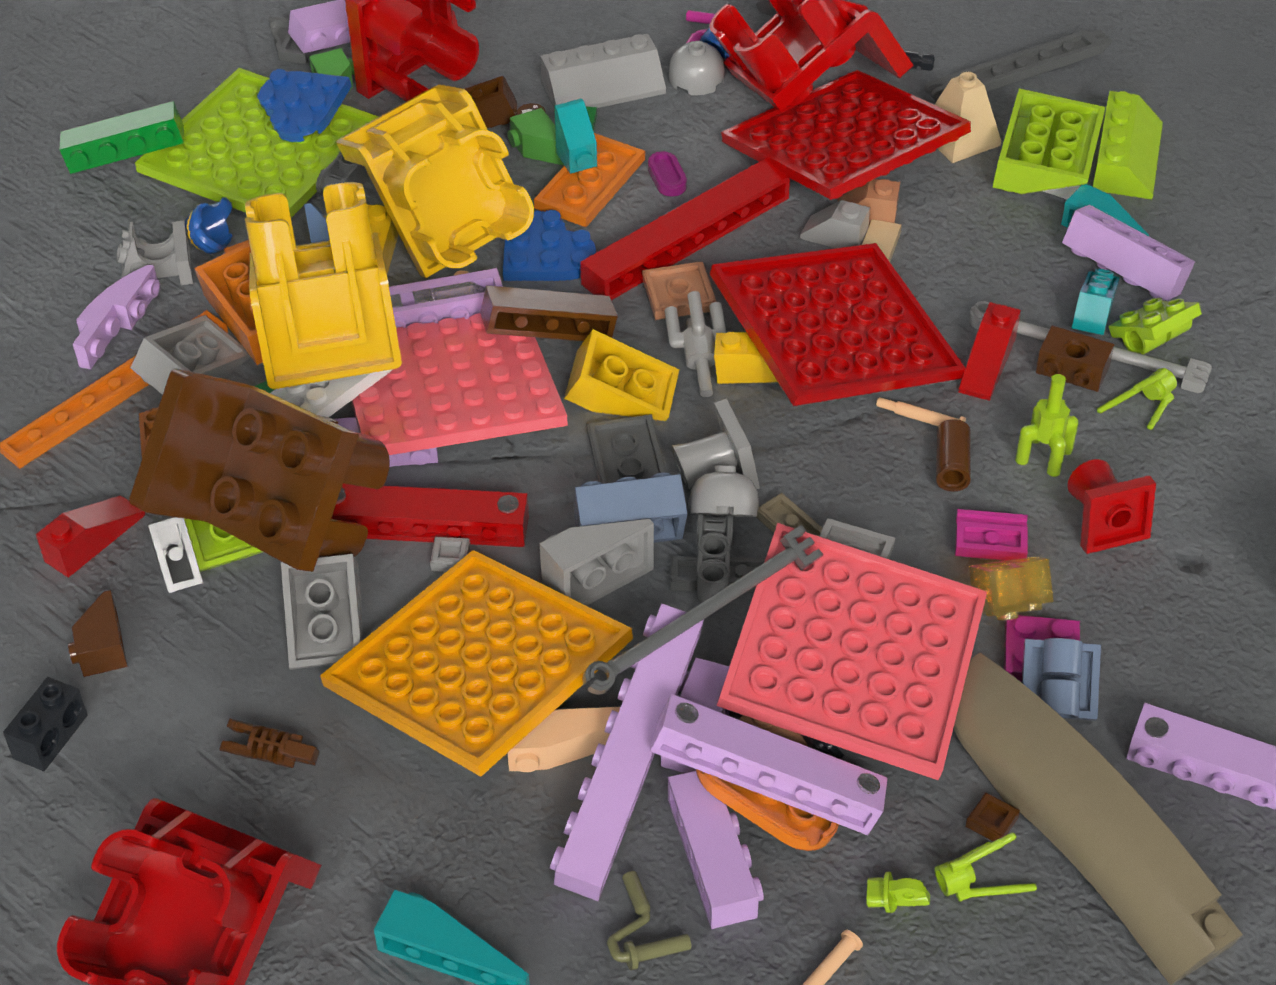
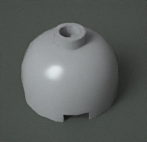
[669,41,724,95]
[689,465,759,517]

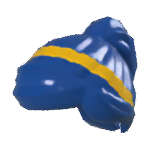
[185,197,233,254]

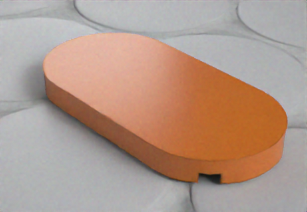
[696,769,839,851]

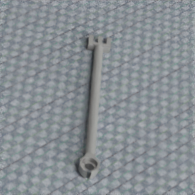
[969,301,1212,393]

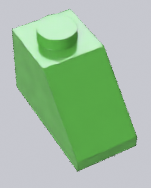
[309,48,355,94]
[508,108,564,165]

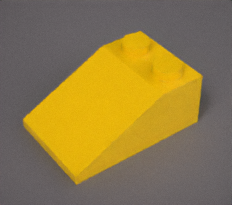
[564,329,679,421]

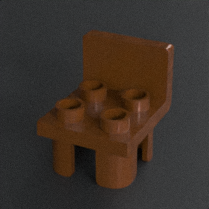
[129,369,390,572]

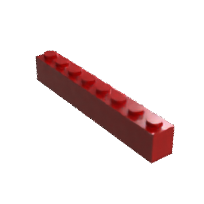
[581,158,790,300]

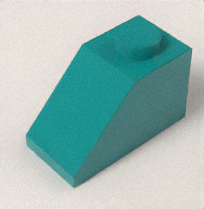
[554,98,597,174]

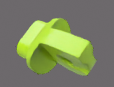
[866,871,930,913]

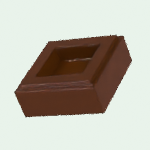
[965,792,1020,841]

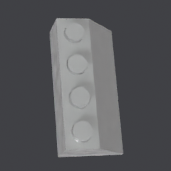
[540,34,666,108]

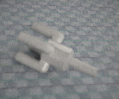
[664,291,726,397]

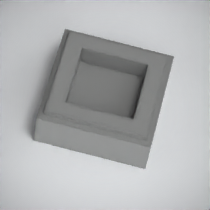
[430,537,470,572]

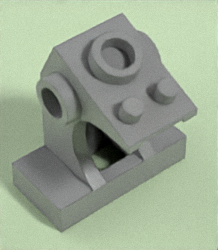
[116,220,193,285]

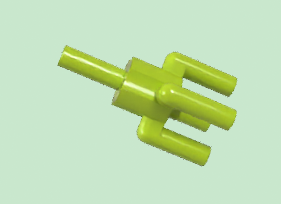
[1015,374,1079,477]

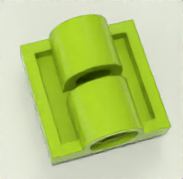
[1109,298,1202,355]

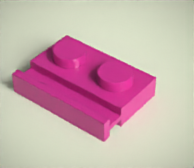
[955,509,1028,562]

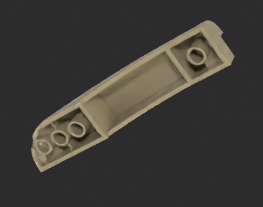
[954,653,1243,985]

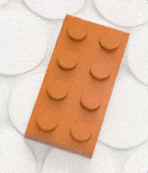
[534,133,645,227]

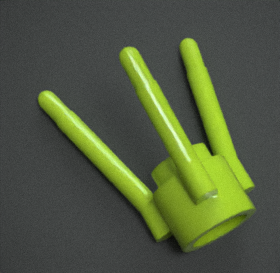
[1097,368,1177,430]
[935,833,1037,902]

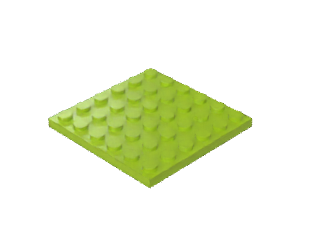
[135,68,379,218]

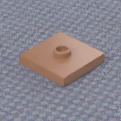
[642,262,717,320]

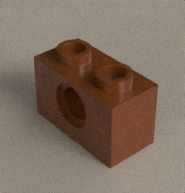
[1036,325,1114,392]

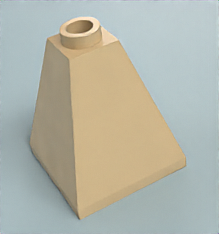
[935,72,1001,163]

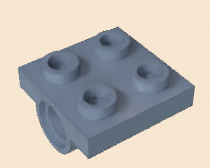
[1022,638,1101,721]

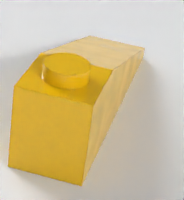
[714,332,778,384]

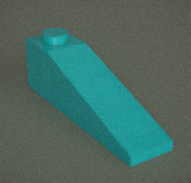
[374,890,530,985]

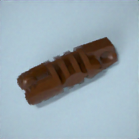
[219,718,320,768]

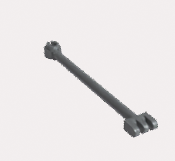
[582,525,823,695]

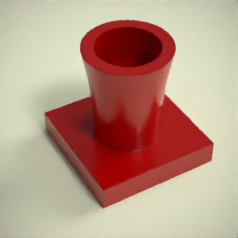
[1067,459,1156,554]

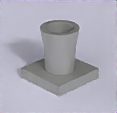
[671,398,760,490]

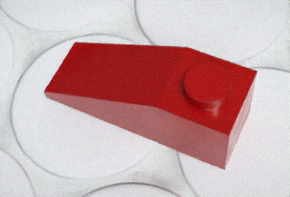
[958,302,1021,401]
[36,495,145,578]

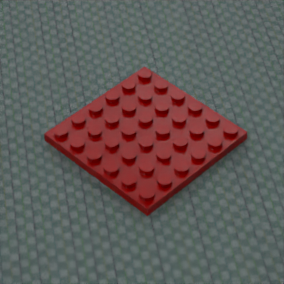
[721,70,971,200]
[710,243,966,406]

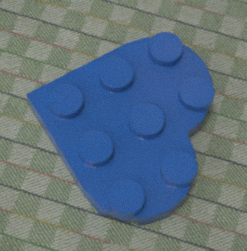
[257,69,352,142]
[503,210,596,281]

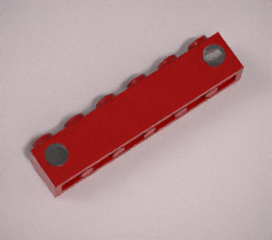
[331,483,529,547]

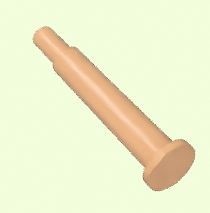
[876,397,966,426]
[802,930,863,985]

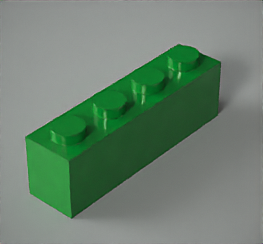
[59,101,184,174]

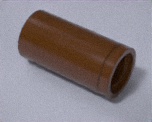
[936,419,971,492]

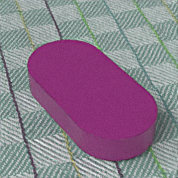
[648,151,687,197]

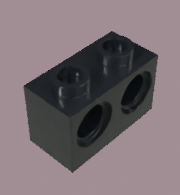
[3,676,88,772]

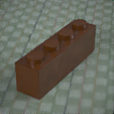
[480,285,618,341]

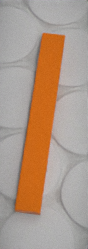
[0,310,228,469]

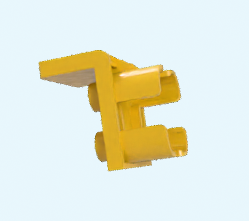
[336,85,534,278]
[245,182,402,389]

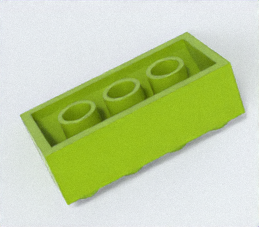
[1093,91,1163,200]

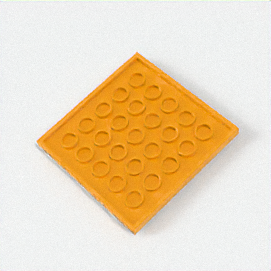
[320,550,633,777]

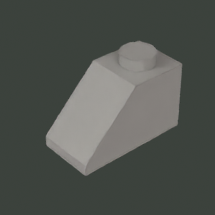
[800,200,870,248]

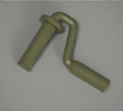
[607,871,691,970]

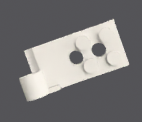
[270,369,393,417]

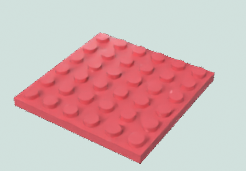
[351,313,568,455]
[717,523,987,780]

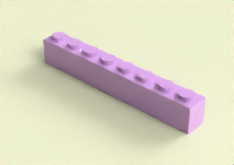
[550,604,704,901]

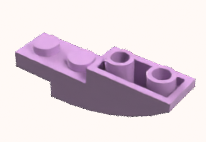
[73,265,160,370]

